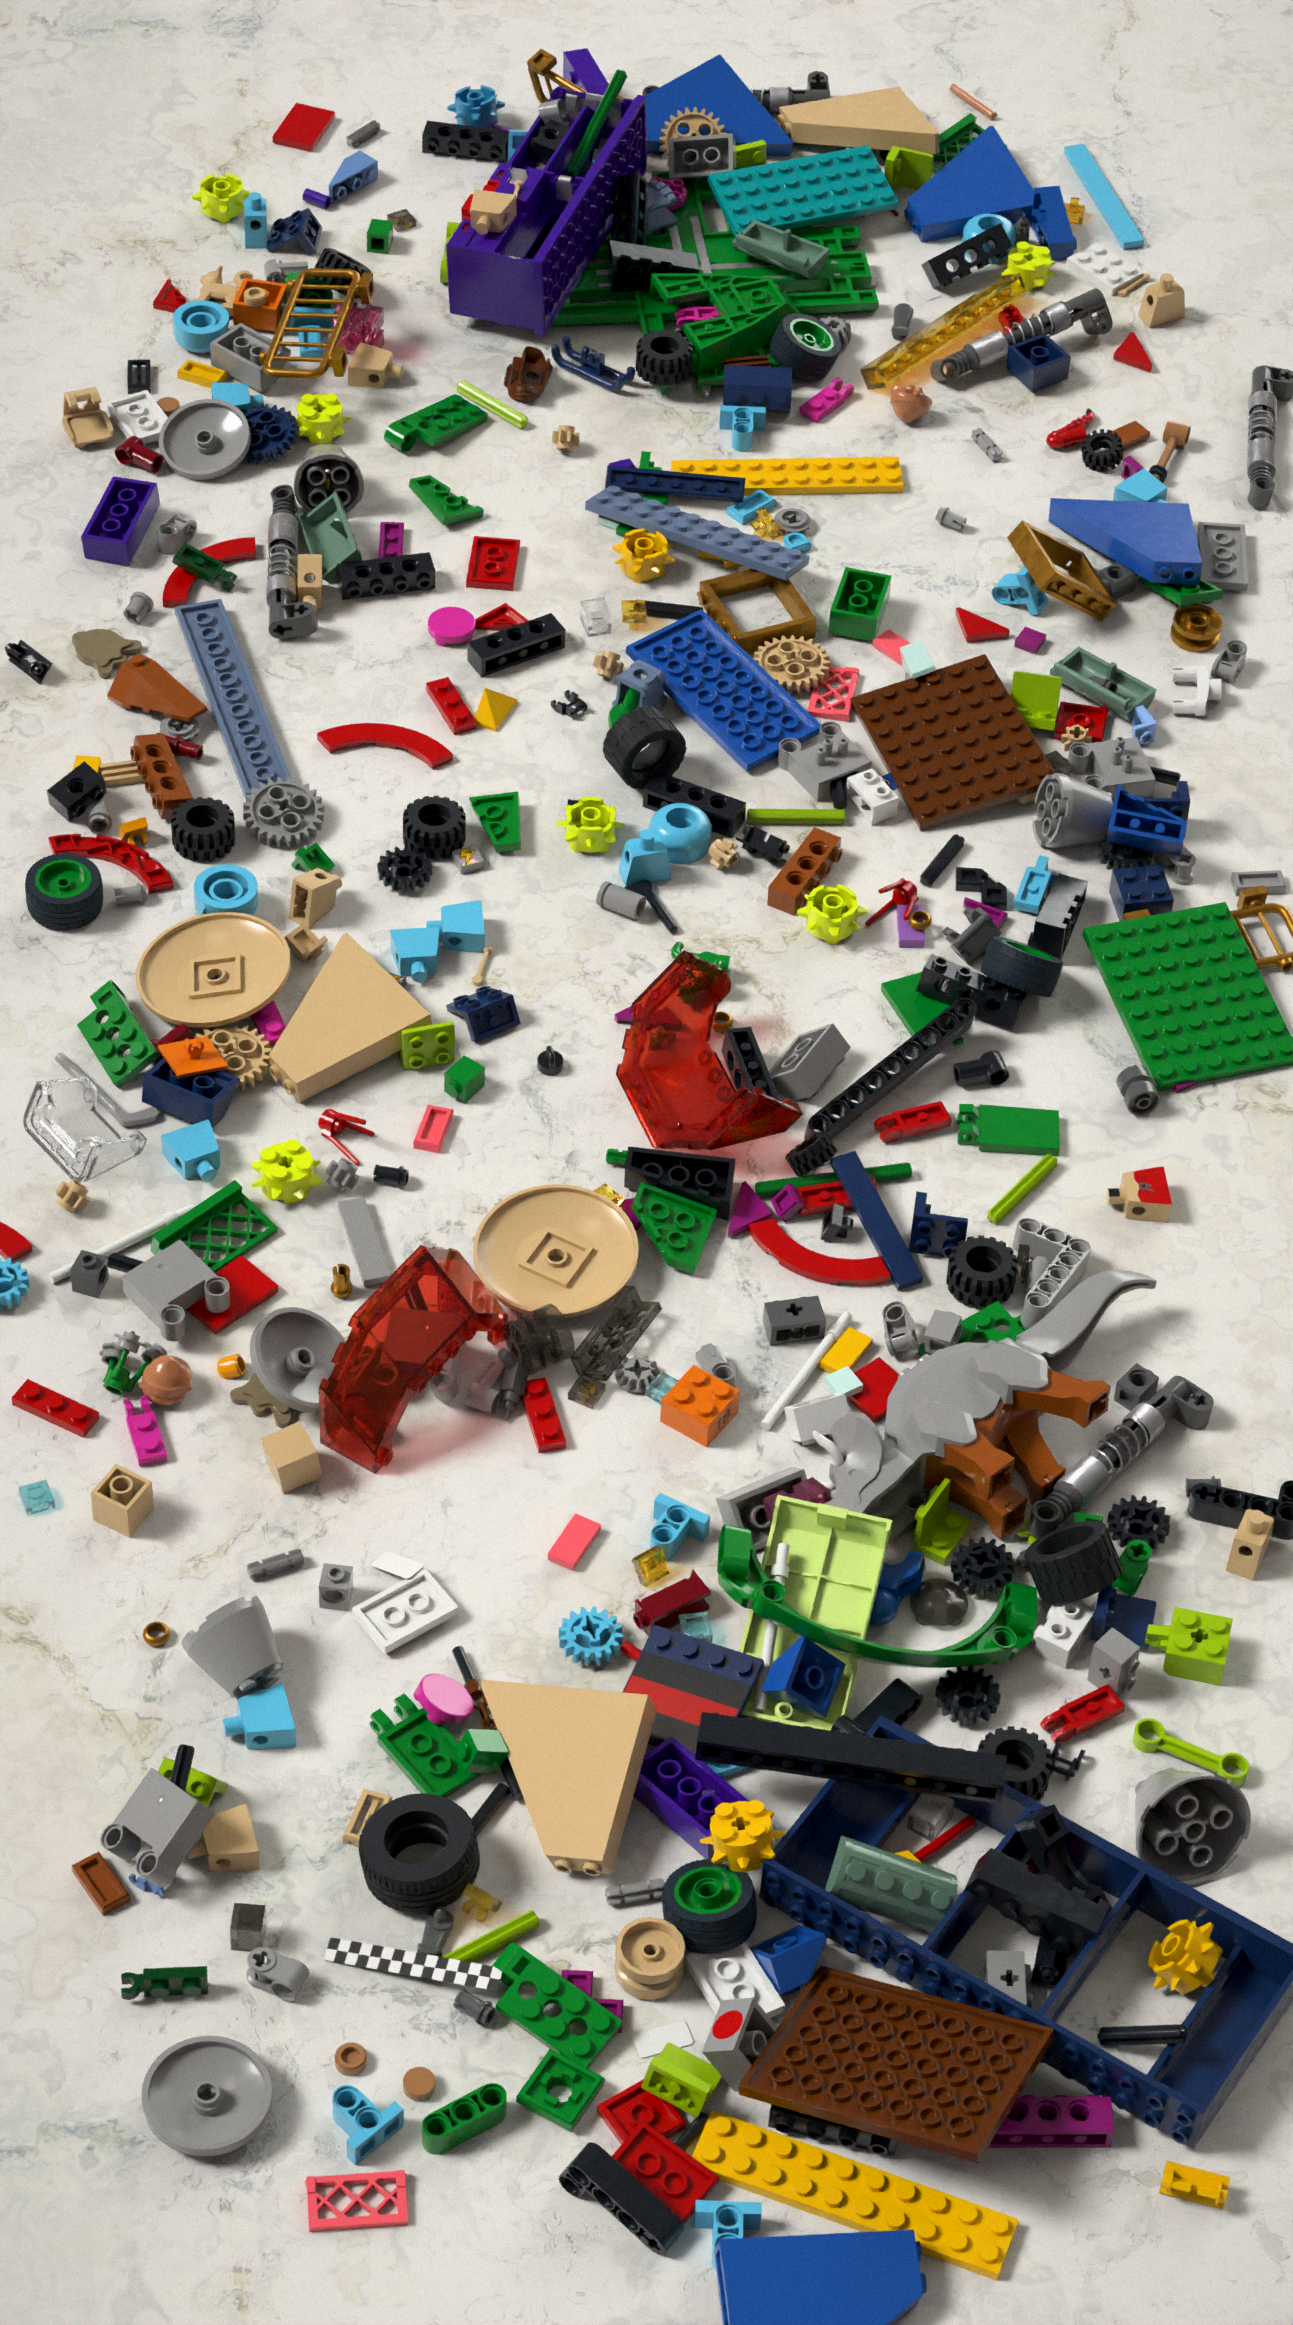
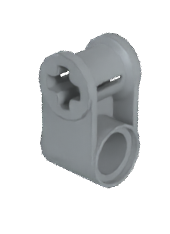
[539,99,573,127]
[158,513,197,554]
[1211,640,1247,684]
[1153,845,1196,885]
[882,1301,919,1357]
[247,1947,309,2001]

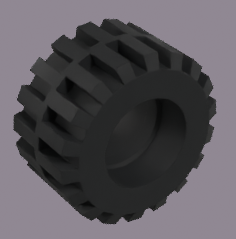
[314,248,373,299]
[636,330,693,386]
[403,795,466,860]
[171,797,235,862]
[946,1235,1018,1308]
[977,1726,1052,1801]

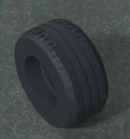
[359,1793,480,1913]

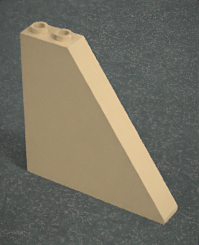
[777,87,939,154]
[269,933,432,1102]
[481,1680,657,1876]

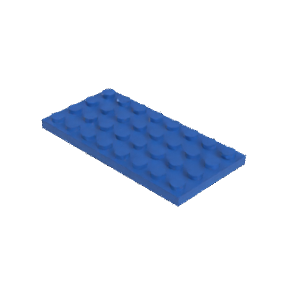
[626,609,821,772]

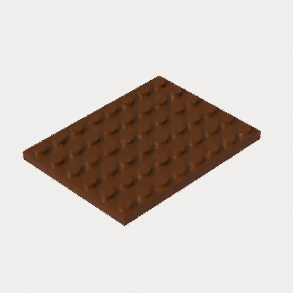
[850,654,1055,831]
[738,1966,1054,2163]

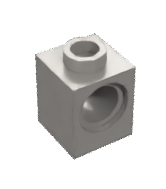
[924,1309,962,1353]
[319,1563,353,1611]

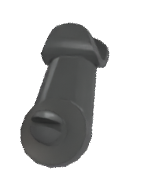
[891,303,914,341]
[417,1906,454,1957]

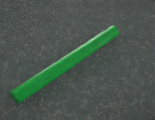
[566,69,627,178]
[755,1162,912,1198]

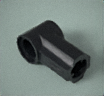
[953,1050,1010,1086]

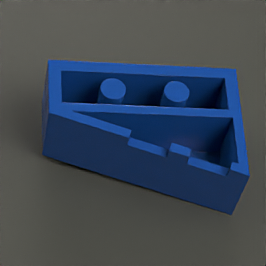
[1030,186,1077,261]
[1106,785,1187,856]

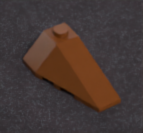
[107,653,207,722]

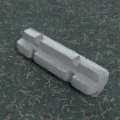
[346,120,381,147]
[971,428,1002,462]
[247,1549,304,1580]
[605,1878,665,1906]

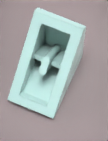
[900,639,936,679]

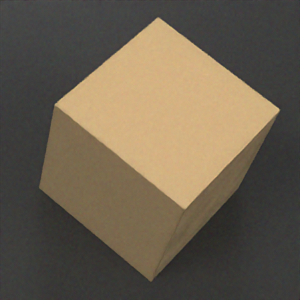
[260,1421,323,1494]
[91,1464,154,1538]

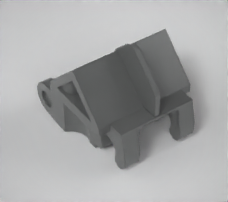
[942,907,1002,965]

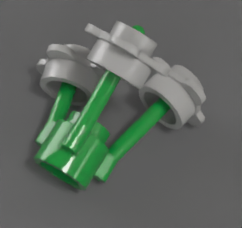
[99,1331,167,1396]

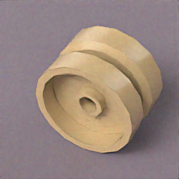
[614,1917,685,2000]

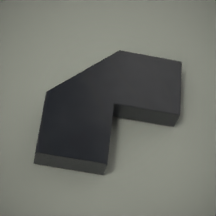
[955,867,1007,911]

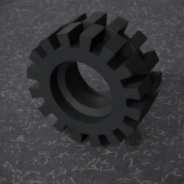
[1081,429,1123,472]
[785,1131,838,1176]

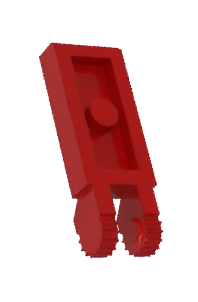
[874,1101,952,1143]
[1040,1685,1125,1745]

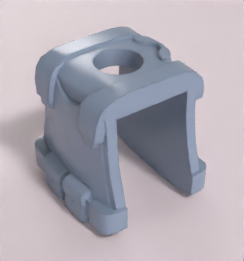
[646,179,678,236]
[612,660,667,710]

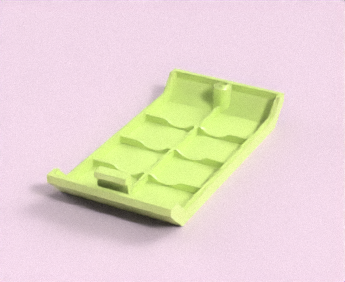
[739,1495,892,1730]

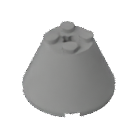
[1135,1768,1251,1886]

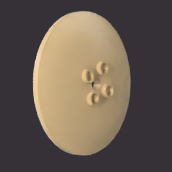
[136,912,291,1028]
[473,1184,639,1319]

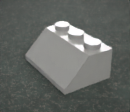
[669,133,736,180]
[210,323,291,392]
[769,1023,851,1101]
[716,1467,815,1551]

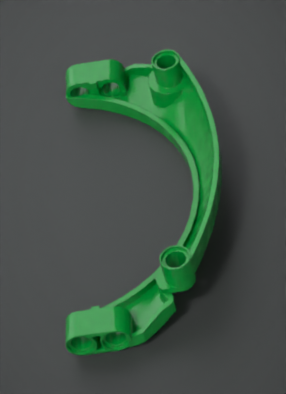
[717,1524,1037,1668]

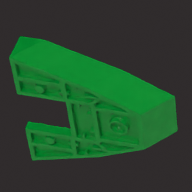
[650,273,801,372]

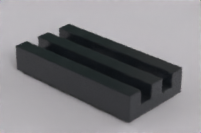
[127,359,151,394]

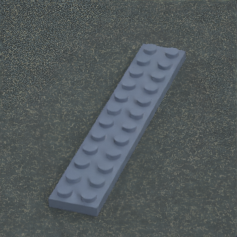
[175,599,293,800]

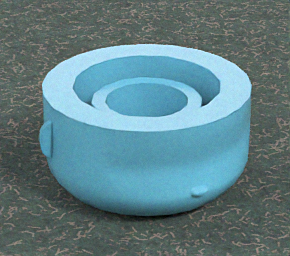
[962,213,1016,264]
[173,300,229,353]
[649,803,712,864]
[194,864,258,916]

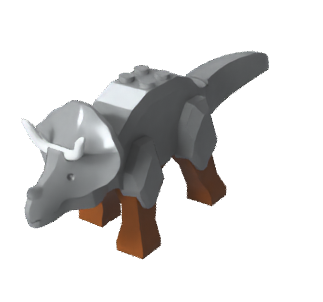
[809,1270,1157,1539]

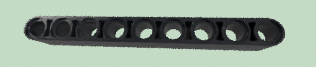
[804,998,977,1140]

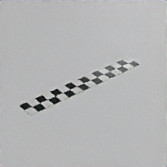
[324,1938,502,1991]

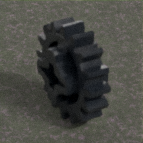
[1098,835,1153,870]
[377,846,432,892]
[1107,1495,1170,1550]
[951,1537,1014,1597]
[935,1666,1001,1726]

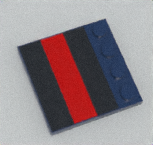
[623,1625,765,1767]

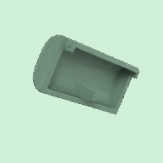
[732,220,830,279]
[298,491,362,582]
[1050,646,1156,721]
[825,1836,958,1933]

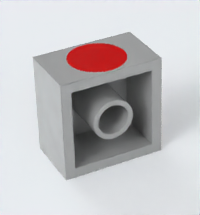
[702,1998,778,2091]

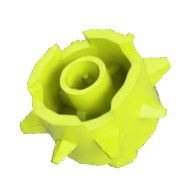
[192,173,252,223]
[999,241,1057,292]
[296,393,351,444]
[556,797,625,853]
[797,884,867,944]
[251,1139,322,1204]

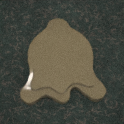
[72,629,142,678]
[230,1373,293,1428]

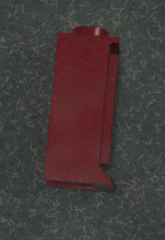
[633,1569,711,1636]

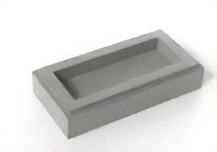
[1231,870,1286,896]

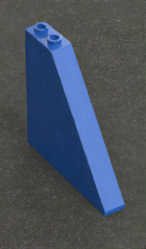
[645,54,793,157]
[904,126,1034,243]
[1048,498,1202,585]
[714,2230,927,2325]

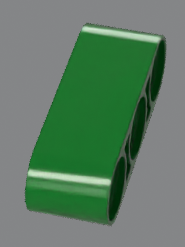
[422,2083,507,2155]

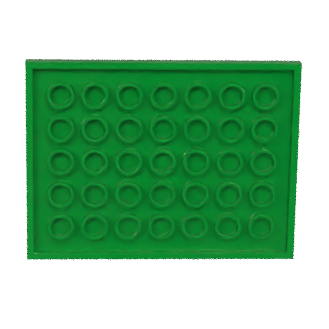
[1082,902,1293,1091]

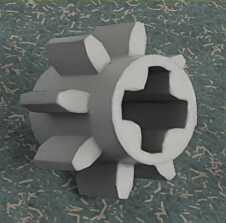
[325,1158,359,1191]

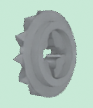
[774,508,811,535]
[160,717,199,741]
[615,1354,660,1393]

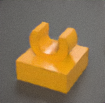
[118,817,148,845]

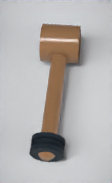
[1149,420,1191,483]

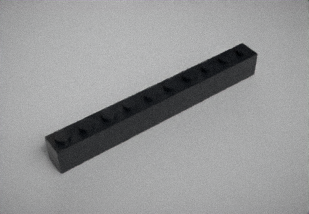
[695,1712,1007,1804]

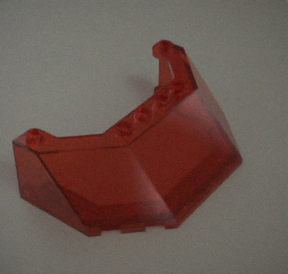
[616,950,803,1151]
[319,1245,509,1474]

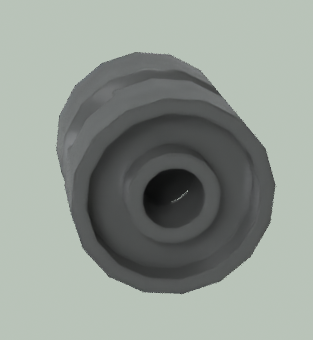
[1116,1065,1160,1115]

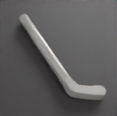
[55,1052,158,1127]

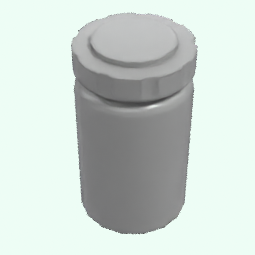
[596,881,646,920]

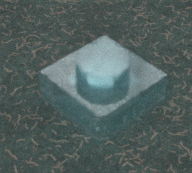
[645,1371,679,1404]
[18,1480,55,1516]
[678,1612,713,1643]

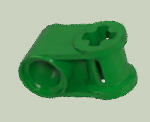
[1112,1540,1152,1597]

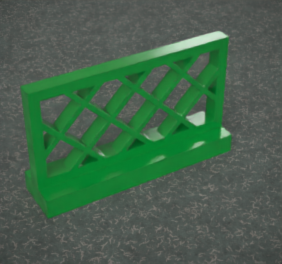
[932,113,1007,173]
[150,1180,278,1273]

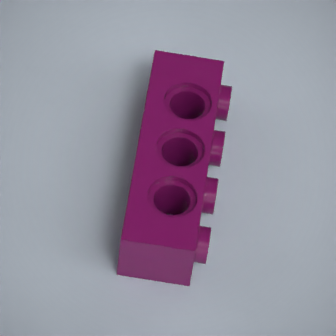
[988,2095,1114,2148]

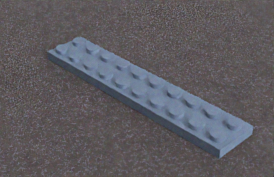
[585,486,810,580]

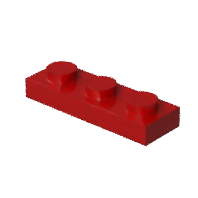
[426,677,476,735]
[796,1176,879,1216]
[521,1377,566,1453]
[12,1379,100,1438]

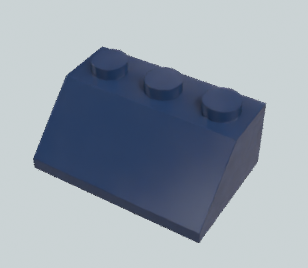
[723,365,792,414]
[142,1058,240,1128]

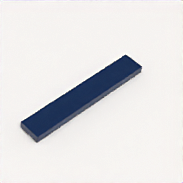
[605,466,745,503]
[830,1151,923,1290]

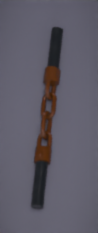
[452,1646,523,1801]

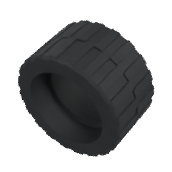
[603,706,687,790]
[1024,1520,1123,1604]

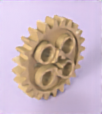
[659,107,727,166]
[753,635,830,694]
[196,1023,272,1091]

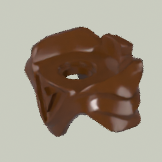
[503,346,553,401]

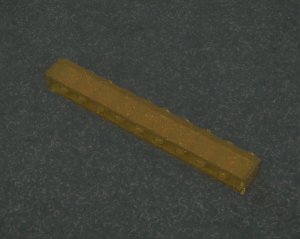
[860,273,1028,390]

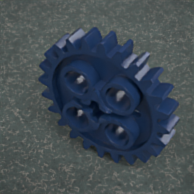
[241,404,299,465]

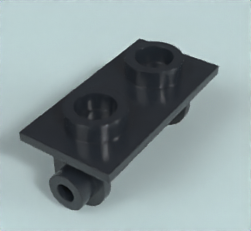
[5,640,53,684]
[736,825,790,864]
[1031,1938,1068,1988]

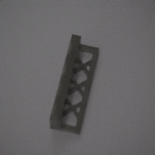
[570,1286,662,1381]

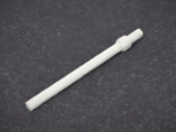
[48,1204,194,1284]
[760,1312,852,1431]
[753,1543,790,1713]

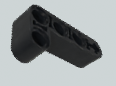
[1187,1480,1293,1540]
[830,1678,923,1735]
[558,2142,684,2255]

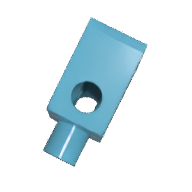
[244,192,267,248]
[211,382,264,414]
[1113,468,1168,503]
[619,829,672,887]
[426,900,485,953]
[390,927,440,983]
[161,1120,220,1182]
[222,1683,296,1750]

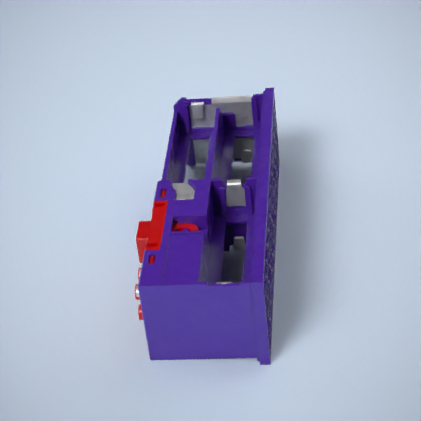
[446,86,647,338]

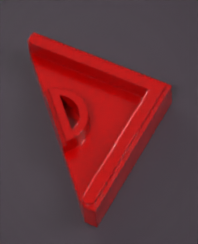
[153,279,186,313]
[1113,332,1152,372]
[475,603,529,631]
[956,607,1010,642]

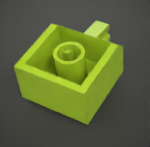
[1145,1607,1233,1686]

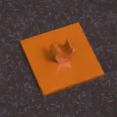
[158,1036,228,1078]

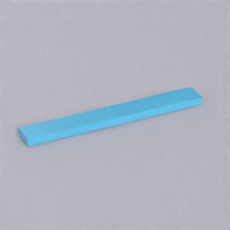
[1064,144,1144,249]

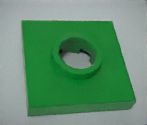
[516,2049,605,2132]

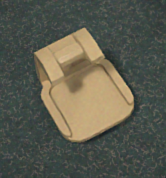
[62,387,113,449]

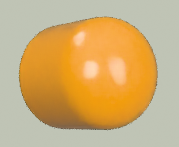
[217,1354,246,1379]

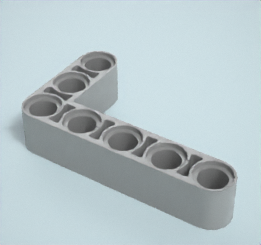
[1013,1218,1092,1328]

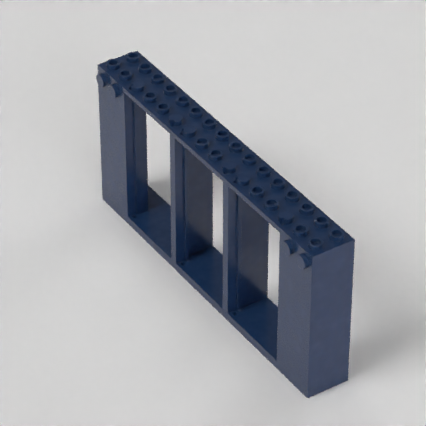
[759,1715,1293,2149]

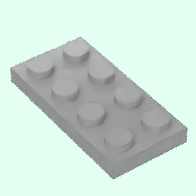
[1198,522,1248,591]

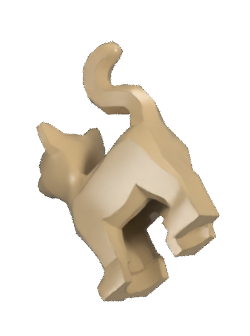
[192,265,253,317]

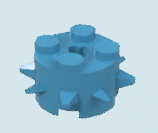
[447,85,505,128]

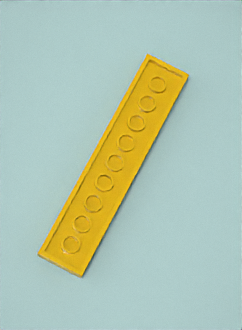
[671,456,904,495]
[692,2110,1019,2280]

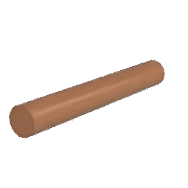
[950,83,997,120]

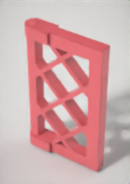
[807,666,860,722]
[305,2170,408,2232]

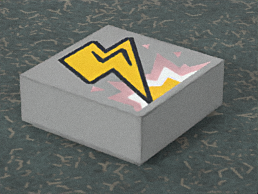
[452,845,485,874]

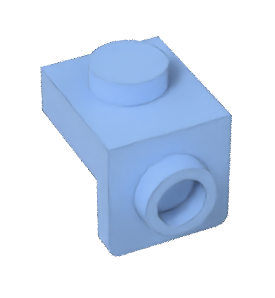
[1132,705,1157,745]

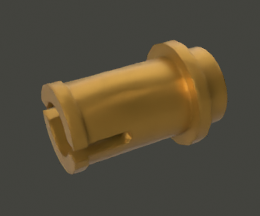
[331,1264,353,1299]

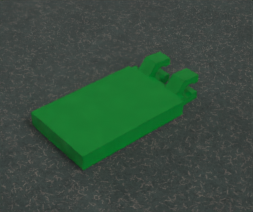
[881,972,963,1046]
[957,1104,1060,1156]
[370,1693,481,1798]

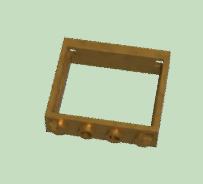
[1007,520,1117,622]
[697,569,817,655]

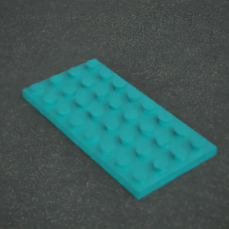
[708,145,899,237]

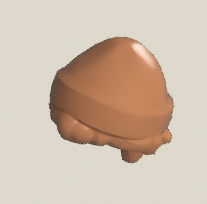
[890,385,933,423]
[139,1355,192,1406]

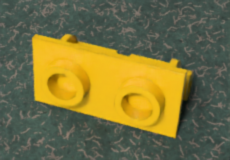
[1159,2160,1230,2209]

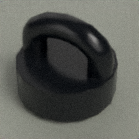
[537,1046,563,1075]

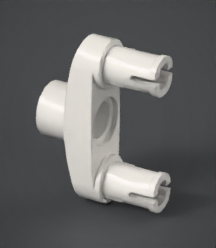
[1173,664,1222,716]

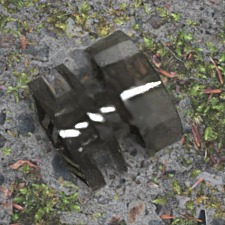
[504,1303,575,1376]

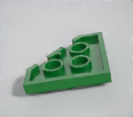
[631,1182,717,1275]

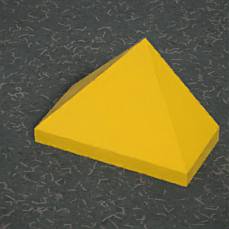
[475,688,517,732]

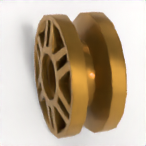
[1170,604,1223,652]

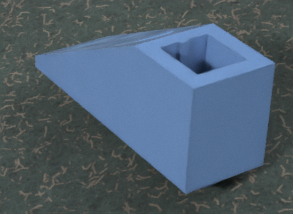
[329,151,378,205]

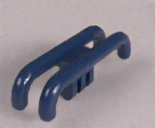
[551,336,635,392]

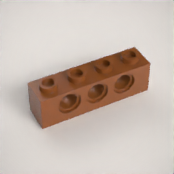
[130,733,193,819]
[767,827,843,916]

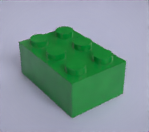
[828,567,892,641]

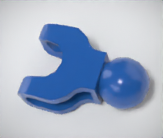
[869,1551,926,1626]

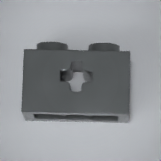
[763,1296,826,1346]

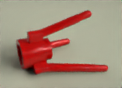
[865,878,919,926]
[318,1109,375,1166]

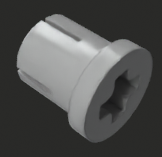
[123,591,154,624]

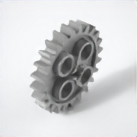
[243,776,324,848]

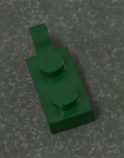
[172,543,237,592]
[121,1966,208,2000]

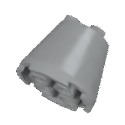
[294,444,364,515]
[1033,773,1113,848]
[181,1595,283,1700]

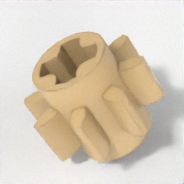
[552,425,580,452]
[593,650,624,679]
[1061,724,1092,752]
[708,838,739,870]
[55,1179,90,1213]

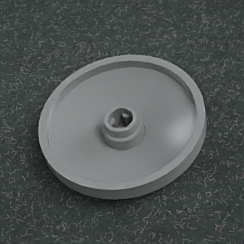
[159,399,251,480]
[250,1307,353,1413]
[142,2036,272,2156]

